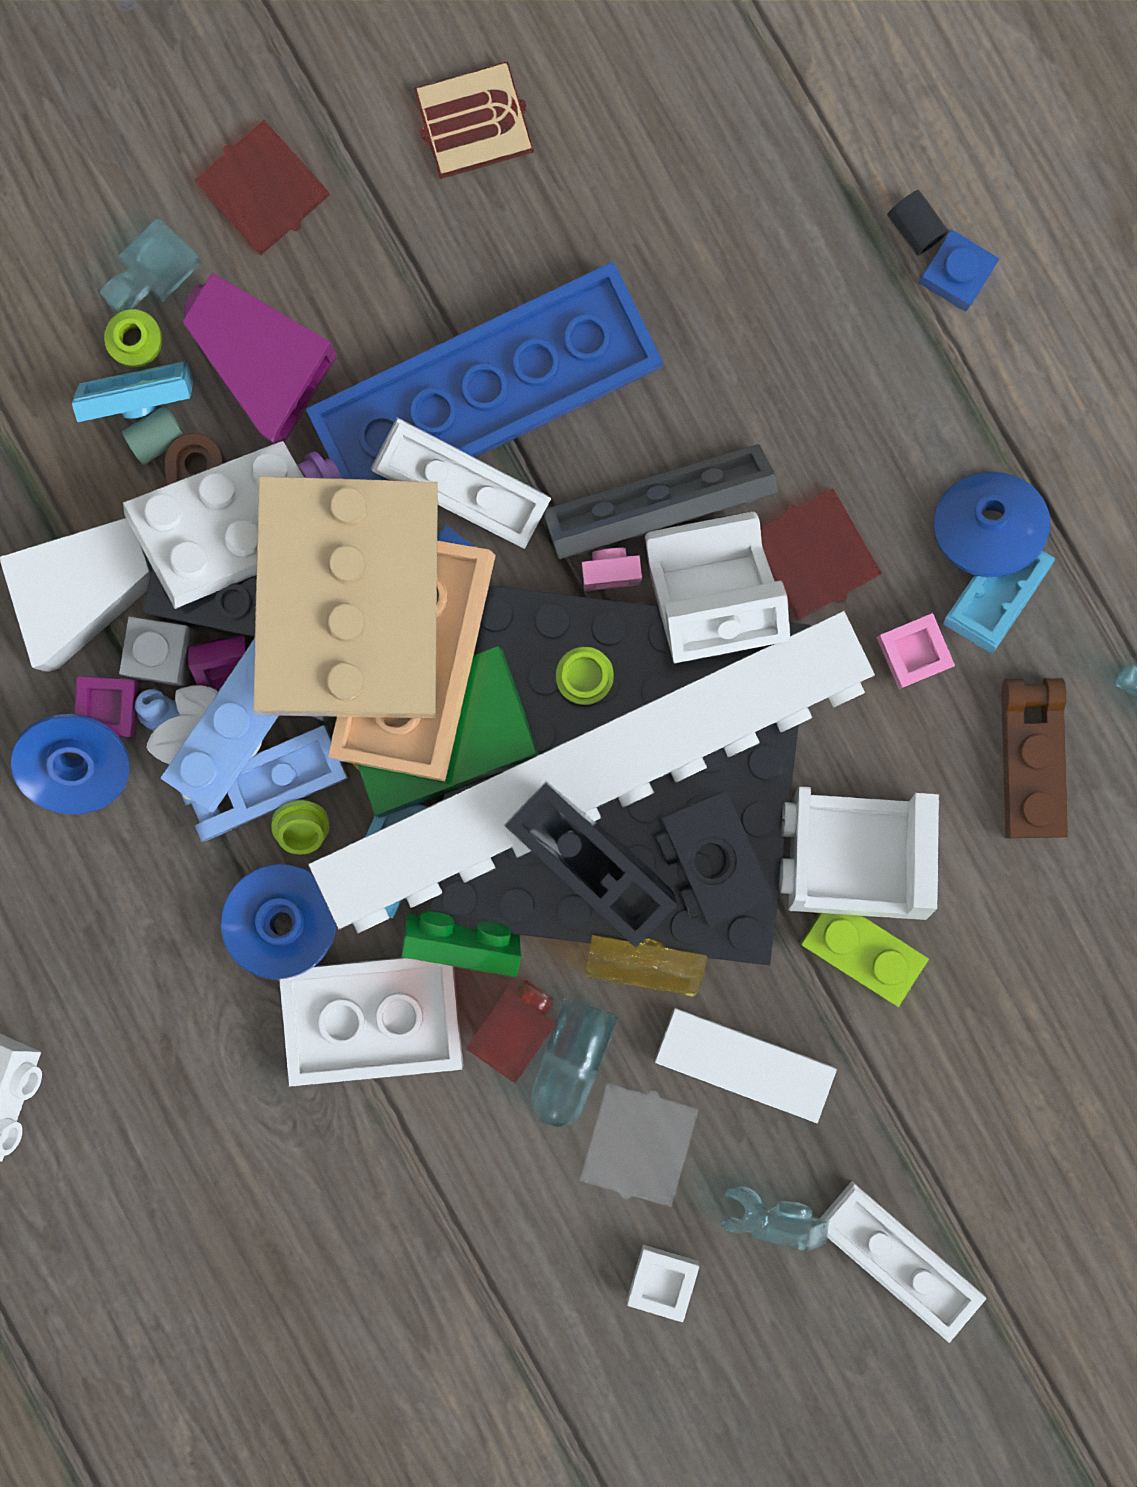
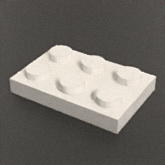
[123,441,304,608]
[280,957,463,1087]

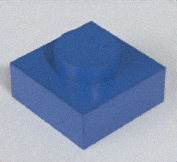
[918,229,1000,312]

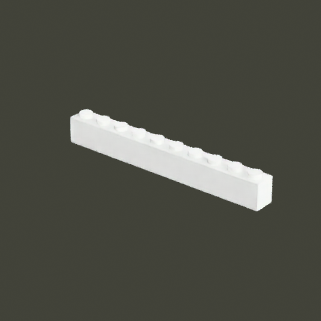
[309,611,875,933]

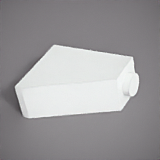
[0,518,153,672]

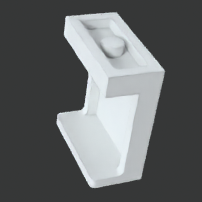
[645,512,790,663]
[779,786,939,920]

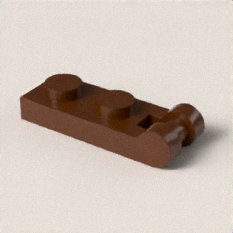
[1001,678,1068,838]

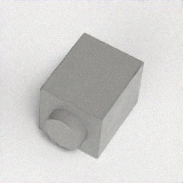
[119,617,199,687]

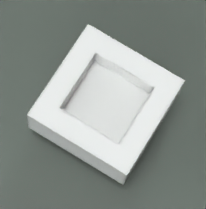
[627,1245,699,1322]

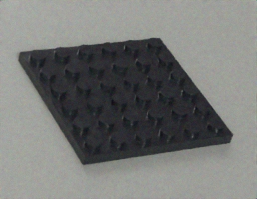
[430,585,810,966]

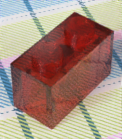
[466,979,557,1084]

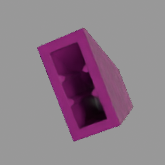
[182,273,337,445]

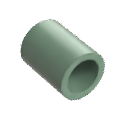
[122,405,185,466]

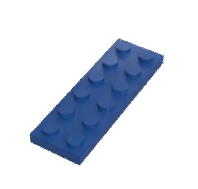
[306,261,663,481]

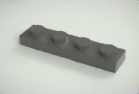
[544,444,778,559]

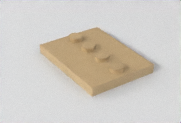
[253,476,438,718]

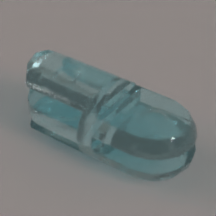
[531,999,618,1127]

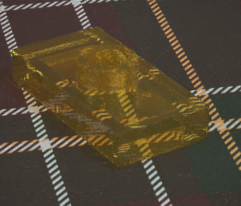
[584,935,707,997]

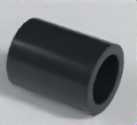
[887,190,949,256]

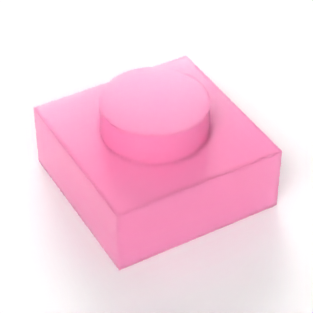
[582,548,642,592]
[876,613,955,689]

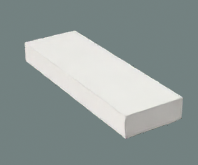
[371,417,551,549]
[654,1007,837,1123]
[815,1181,987,1343]

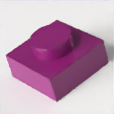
[187,636,249,692]
[74,676,139,738]

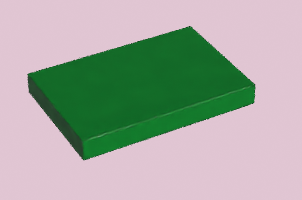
[358,646,540,818]

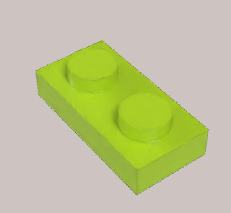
[799,913,929,1007]

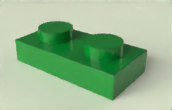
[402,911,521,977]

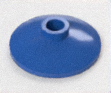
[934,472,1050,577]
[11,714,130,814]
[221,864,337,980]

